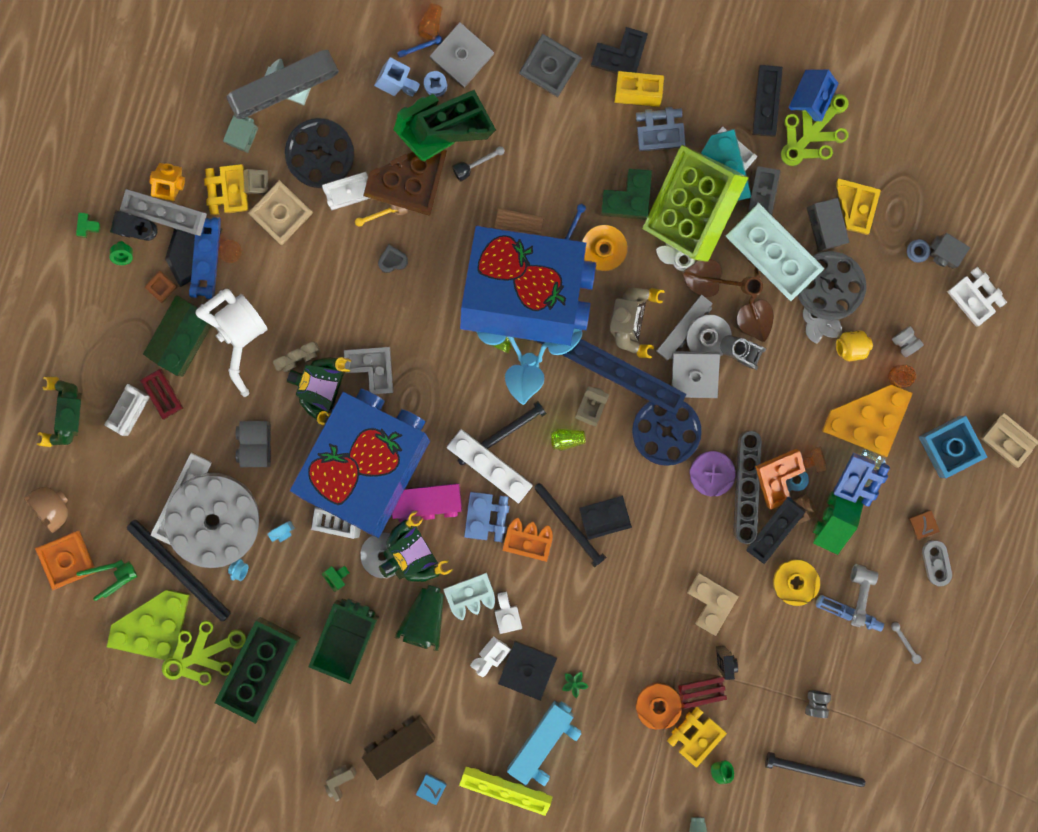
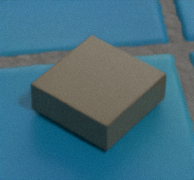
[243,169,268,194]

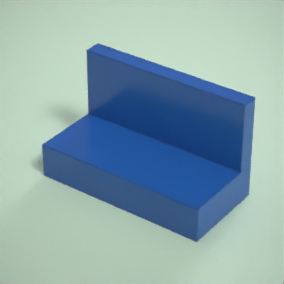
[789,69,839,121]

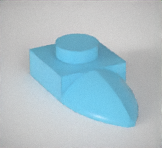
[267,521,295,542]

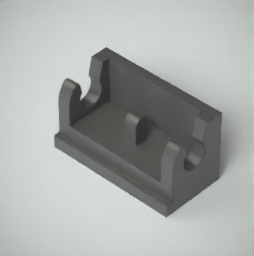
[748,166,781,215]
[807,198,850,252]

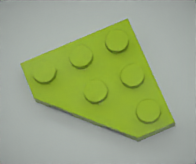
[107,589,190,660]

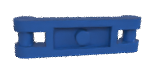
[189,217,221,299]

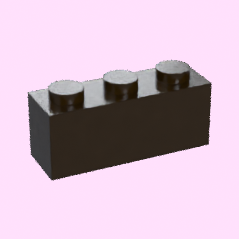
[362,715,435,780]

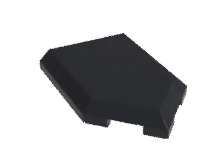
[165,227,222,287]

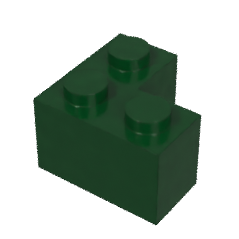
[601,169,652,220]

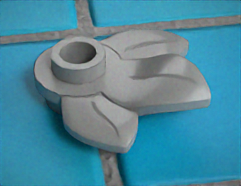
[803,302,846,344]

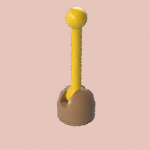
[355,205,409,227]

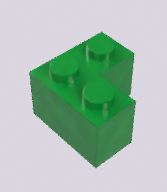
[812,491,864,555]

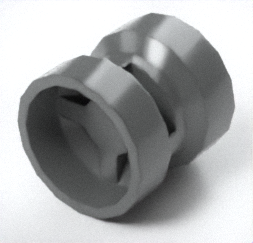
[805,690,831,718]

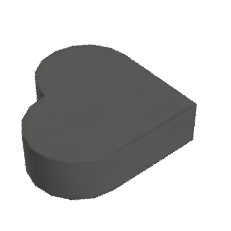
[378,244,408,273]

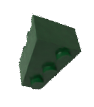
[409,90,496,145]

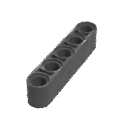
[226,50,339,119]
[733,431,762,544]

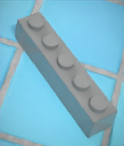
[656,295,713,360]

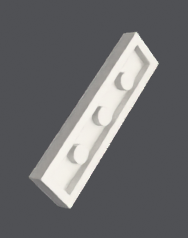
[447,429,533,503]
[150,452,212,545]

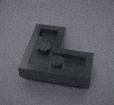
[591,27,648,74]

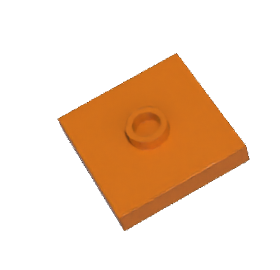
[35,531,95,591]

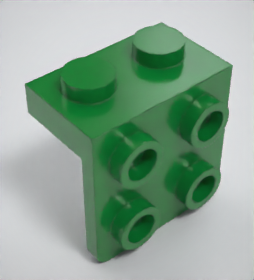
[393,94,455,161]

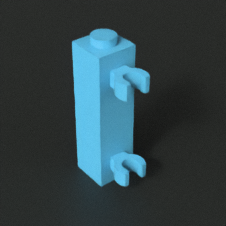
[507,700,581,786]

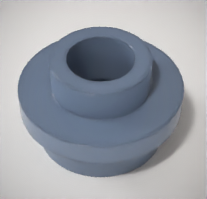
[907,239,930,263]

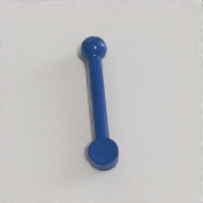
[397,36,443,58]
[565,204,586,240]

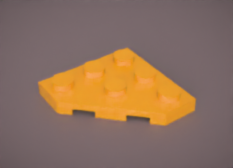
[822,385,913,457]

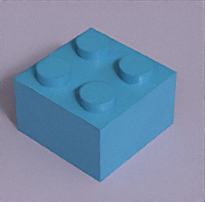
[919,416,987,478]

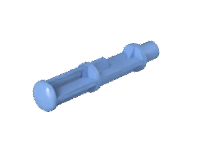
[816,595,884,632]

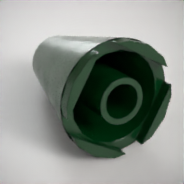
[394,585,444,651]

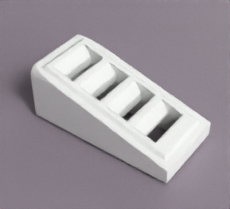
[311,507,361,539]

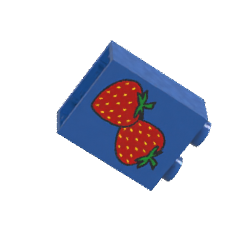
[460,226,596,346]
[290,389,430,538]

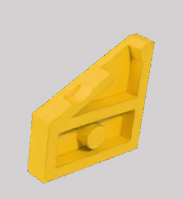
[836,178,881,235]

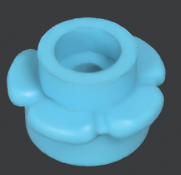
[228,559,249,581]

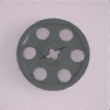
[798,251,866,320]

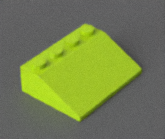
[642,145,749,262]

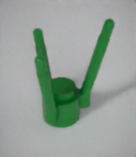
[76,559,138,601]

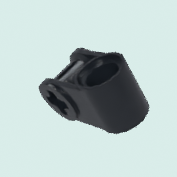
[110,210,158,241]

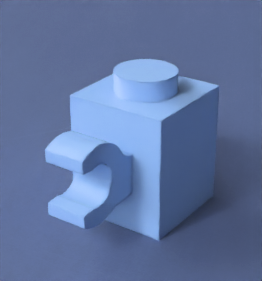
[374,57,420,97]

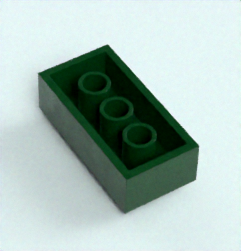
[214,617,301,724]

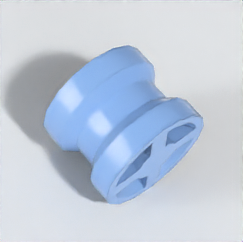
[424,71,448,97]

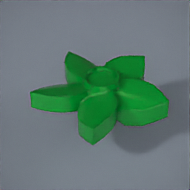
[562,671,589,699]

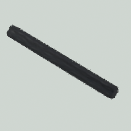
[127,519,231,622]

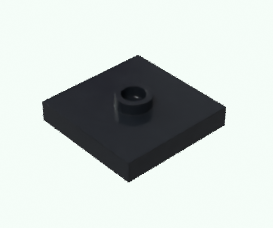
[498,641,557,701]

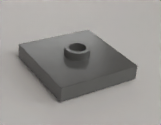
[519,34,582,98]

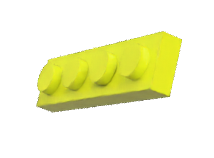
[459,767,553,816]

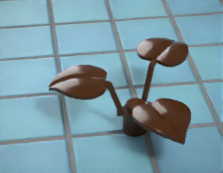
[683,259,774,342]

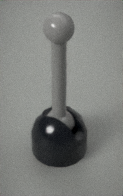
[452,146,505,182]

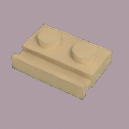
[980,413,1038,468]

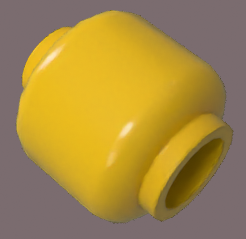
[836,330,873,362]

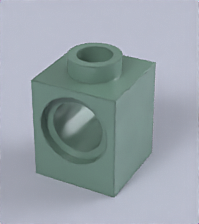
[223,115,258,153]

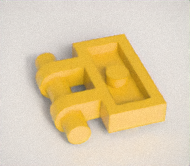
[204,164,249,215]
[667,707,727,768]

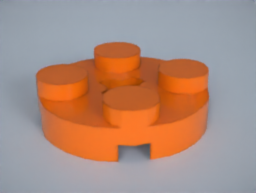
[635,682,682,730]

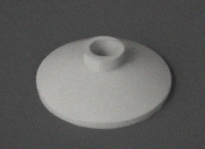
[686,314,732,356]
[360,532,396,578]

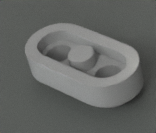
[922,540,952,586]

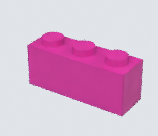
[392,483,462,522]

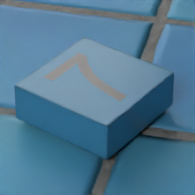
[416,773,447,805]

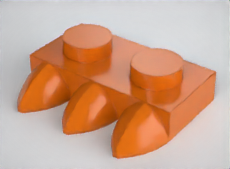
[502,518,553,562]

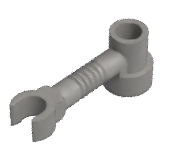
[850,564,878,627]

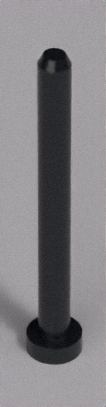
[457,401,547,465]
[534,483,607,568]
[765,752,866,787]

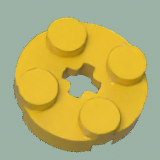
[773,559,820,606]

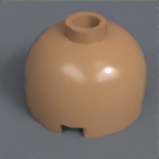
[23,487,68,533]

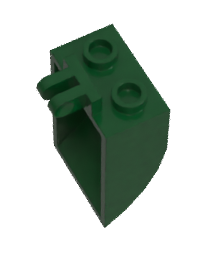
[308,598,379,684]

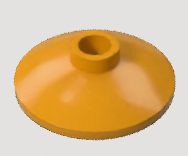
[582,225,627,271]

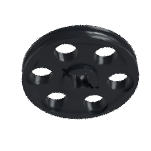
[285,118,354,188]

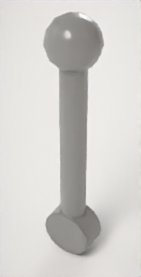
[891,622,922,664]

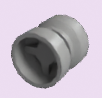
[892,326,924,358]

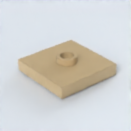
[248,180,313,245]

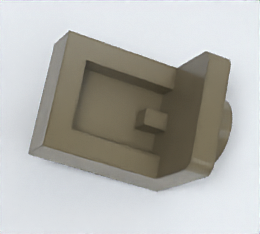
[575,386,609,427]
[325,765,357,802]

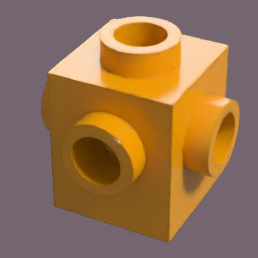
[150,163,185,201]

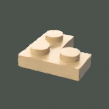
[687,573,739,636]

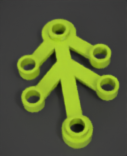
[781,94,849,166]
[162,620,246,686]

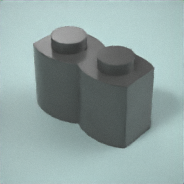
[235,421,271,467]

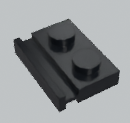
[579,495,632,540]

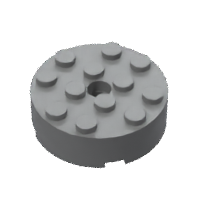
[165,473,259,568]

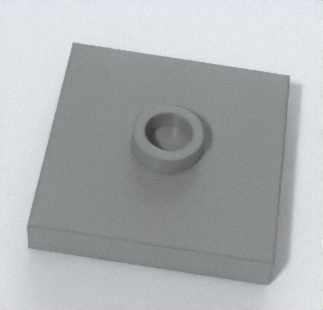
[430,22,494,88]
[672,351,720,398]

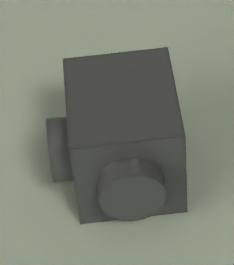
[930,233,970,269]

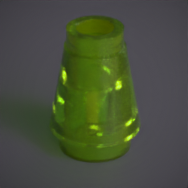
[551,429,586,451]

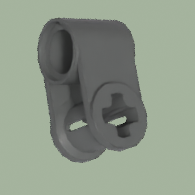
[720,335,766,370]

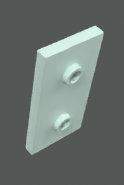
[726,203,825,301]

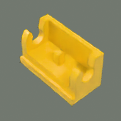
[614,71,664,107]

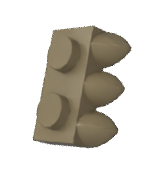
[273,342,321,373]

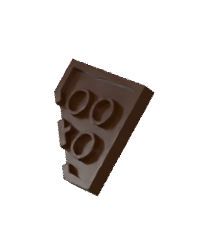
[363,150,447,216]

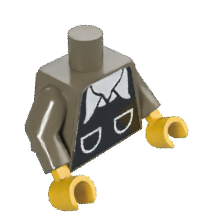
[610,287,664,358]

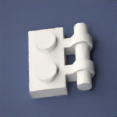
[947,267,1007,327]

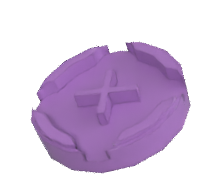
[689,451,735,496]

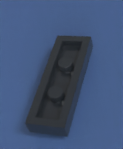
[752,65,783,137]
[746,497,807,564]
[716,646,738,680]

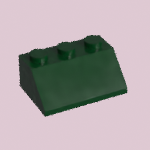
[143,295,212,377]

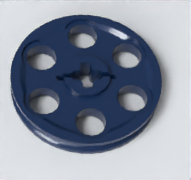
[632,401,702,466]

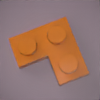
[755,449,806,509]

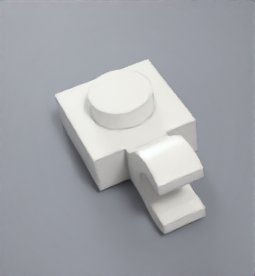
[495,591,522,634]
[470,636,511,677]

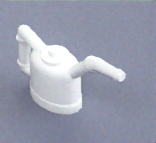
[196,289,268,397]

